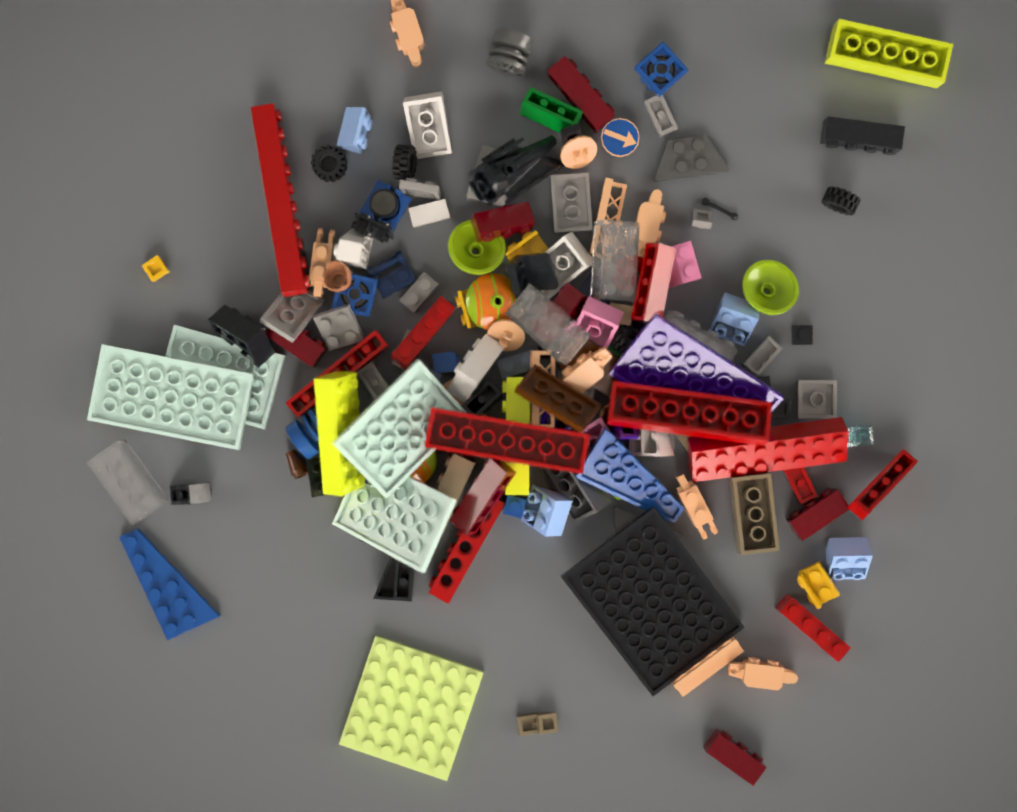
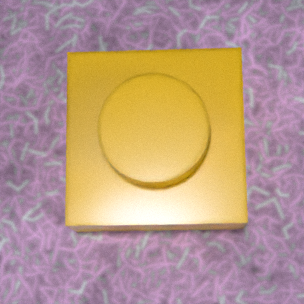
[141,255,170,282]

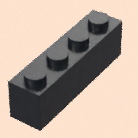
[820,116,905,155]

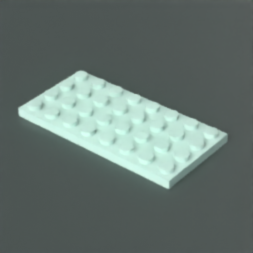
[87,344,255,450]

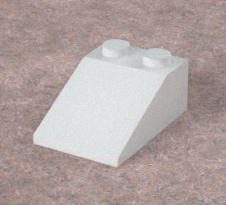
[403,91,452,159]
[539,232,596,301]

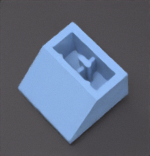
[337,107,373,154]
[708,292,760,346]
[521,485,572,537]
[826,537,873,580]

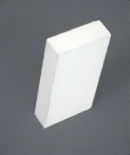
[408,199,450,228]

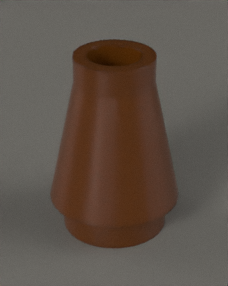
[285,449,308,479]

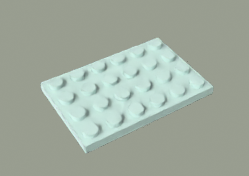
[165,325,286,429]
[332,359,467,499]
[332,476,456,573]

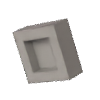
[692,209,713,229]

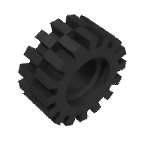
[392,144,417,180]
[311,145,347,182]
[821,186,861,216]
[611,325,640,354]

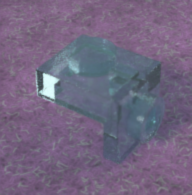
[847,425,874,447]

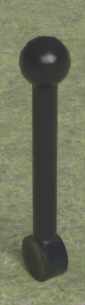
[701,198,738,220]

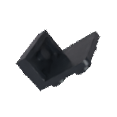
[506,253,559,300]

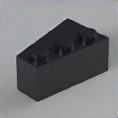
[208,305,275,368]
[373,556,415,602]

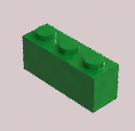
[520,87,583,133]

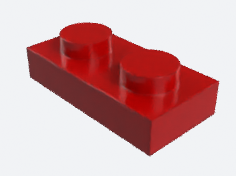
[783,467,818,504]

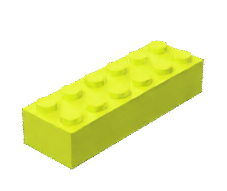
[824,19,954,88]
[314,371,365,496]
[502,377,530,495]

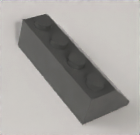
[537,466,610,524]

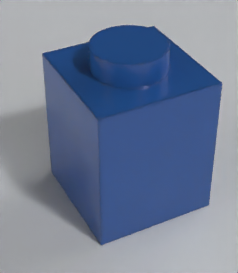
[432,351,461,373]
[503,495,527,519]

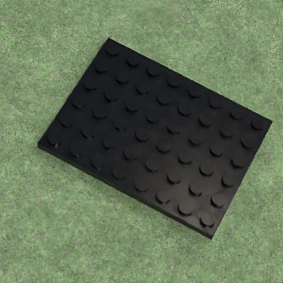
[561,506,745,696]

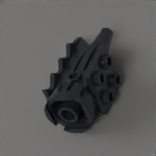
[468,135,564,205]

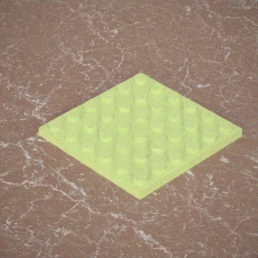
[339,635,484,781]

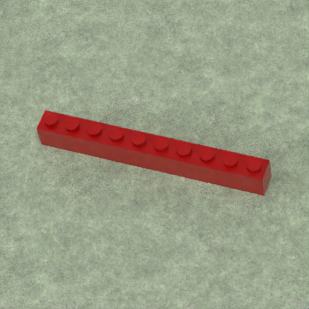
[251,103,310,297]

